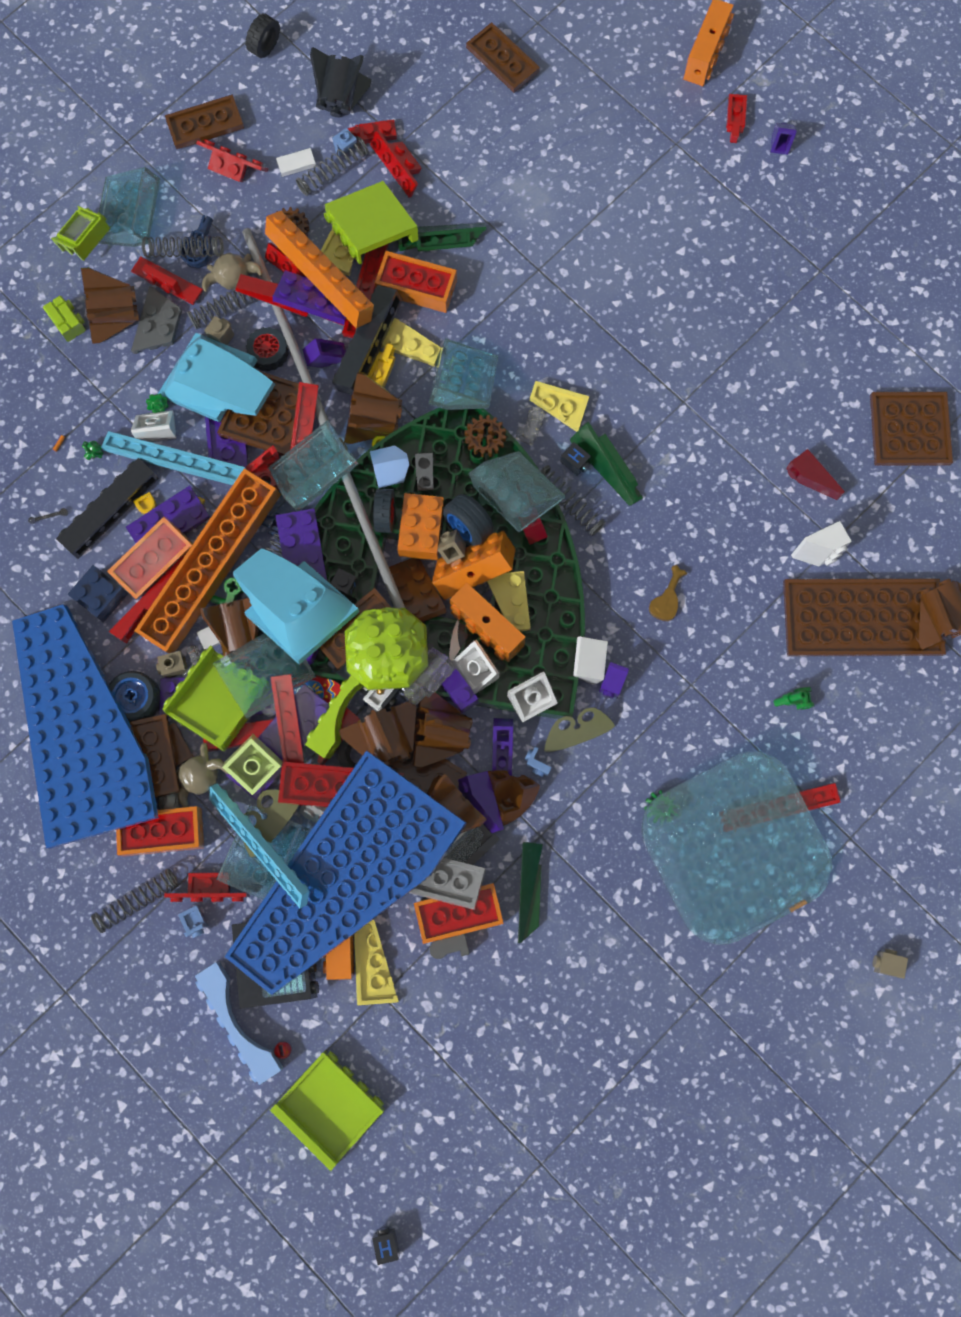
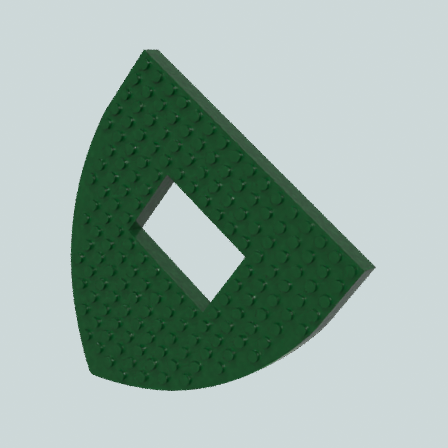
[258,397,585,721]

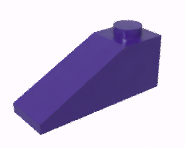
[429,654,478,714]
[492,718,513,776]
[458,771,504,833]

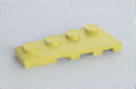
[321,228,354,276]
[381,318,441,367]
[354,920,399,1005]

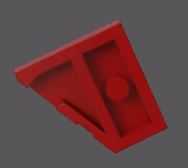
[245,445,282,473]

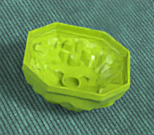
[345,607,429,690]

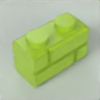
[43,296,86,342]

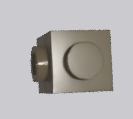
[204,316,234,345]
[437,529,466,564]
[156,651,188,678]
[872,949,908,979]

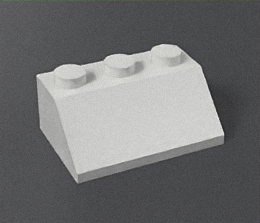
[791,521,852,566]

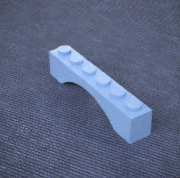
[195,962,284,1085]

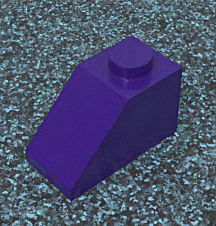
[770,123,797,155]
[302,338,346,368]
[599,662,629,699]

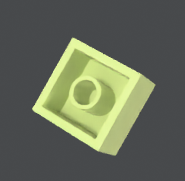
[222,734,282,795]

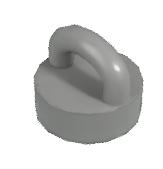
[159,793,180,810]

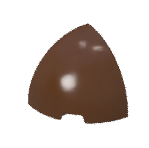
[488,770,540,826]

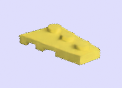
[530,381,589,432]
[487,571,531,631]

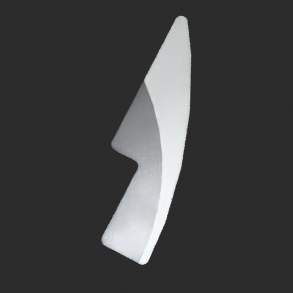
[449,619,469,662]

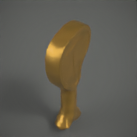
[649,565,687,622]

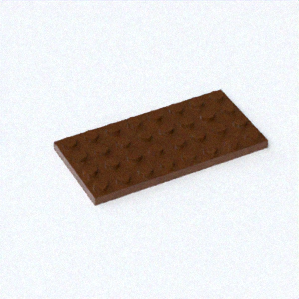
[783,579,946,657]

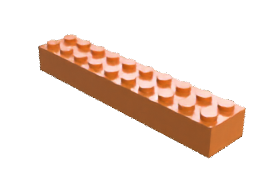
[135,468,281,653]

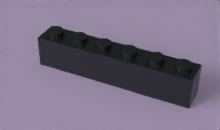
[332,285,403,395]
[56,458,159,559]

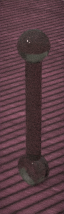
[28,508,68,524]

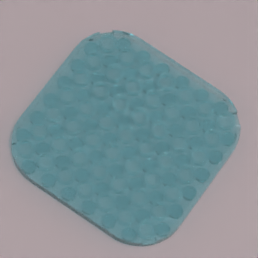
[641,752,832,945]

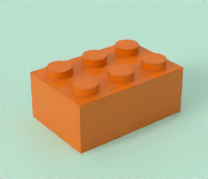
[397,493,444,560]

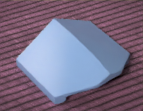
[370,446,409,488]

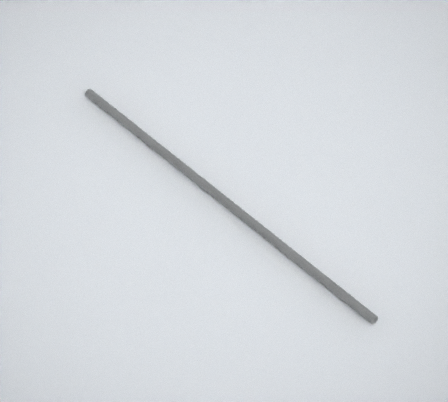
[242,228,405,608]

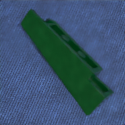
[398,223,486,252]
[570,422,643,506]
[517,842,543,943]

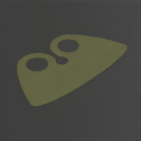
[544,707,615,752]
[243,789,299,857]

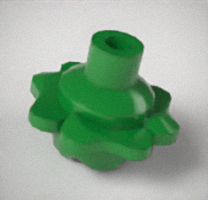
[146,393,169,413]
[82,441,104,460]

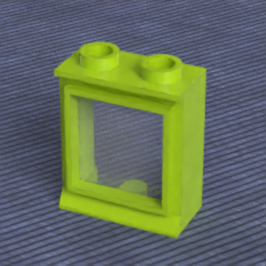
[51,206,111,261]

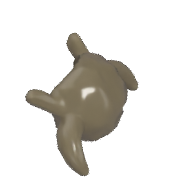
[202,252,263,292]
[177,743,229,808]

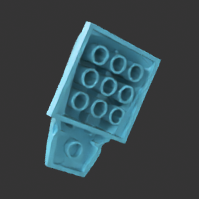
[158,333,275,422]
[233,548,359,665]

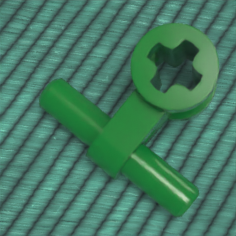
[211,578,243,605]
[774,687,815,710]

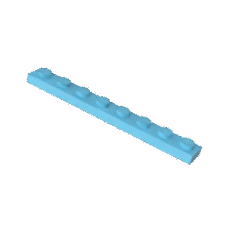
[101,431,246,485]
[209,783,309,908]

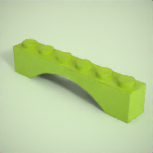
[305,676,363,759]

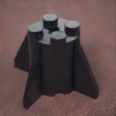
[310,47,372,118]

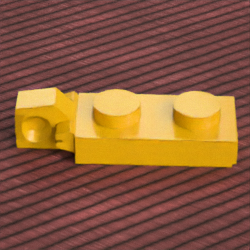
[368,343,395,388]

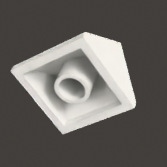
[131,410,176,442]
[573,637,608,684]
[452,640,499,694]
[507,671,557,722]

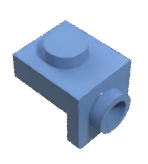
[332,128,357,156]
[524,746,552,777]
[178,905,208,939]

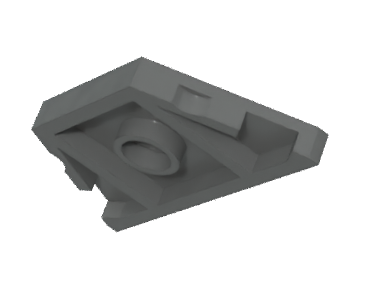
[131,286,182,354]

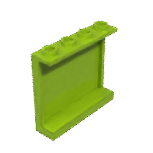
[324,181,418,265]
[163,645,271,752]
[270,1050,385,1171]

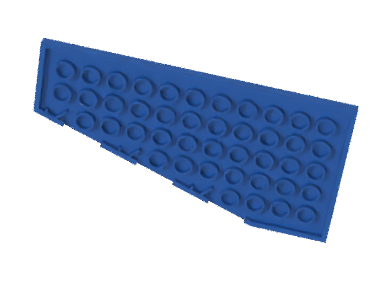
[12,604,159,849]
[225,751,467,995]

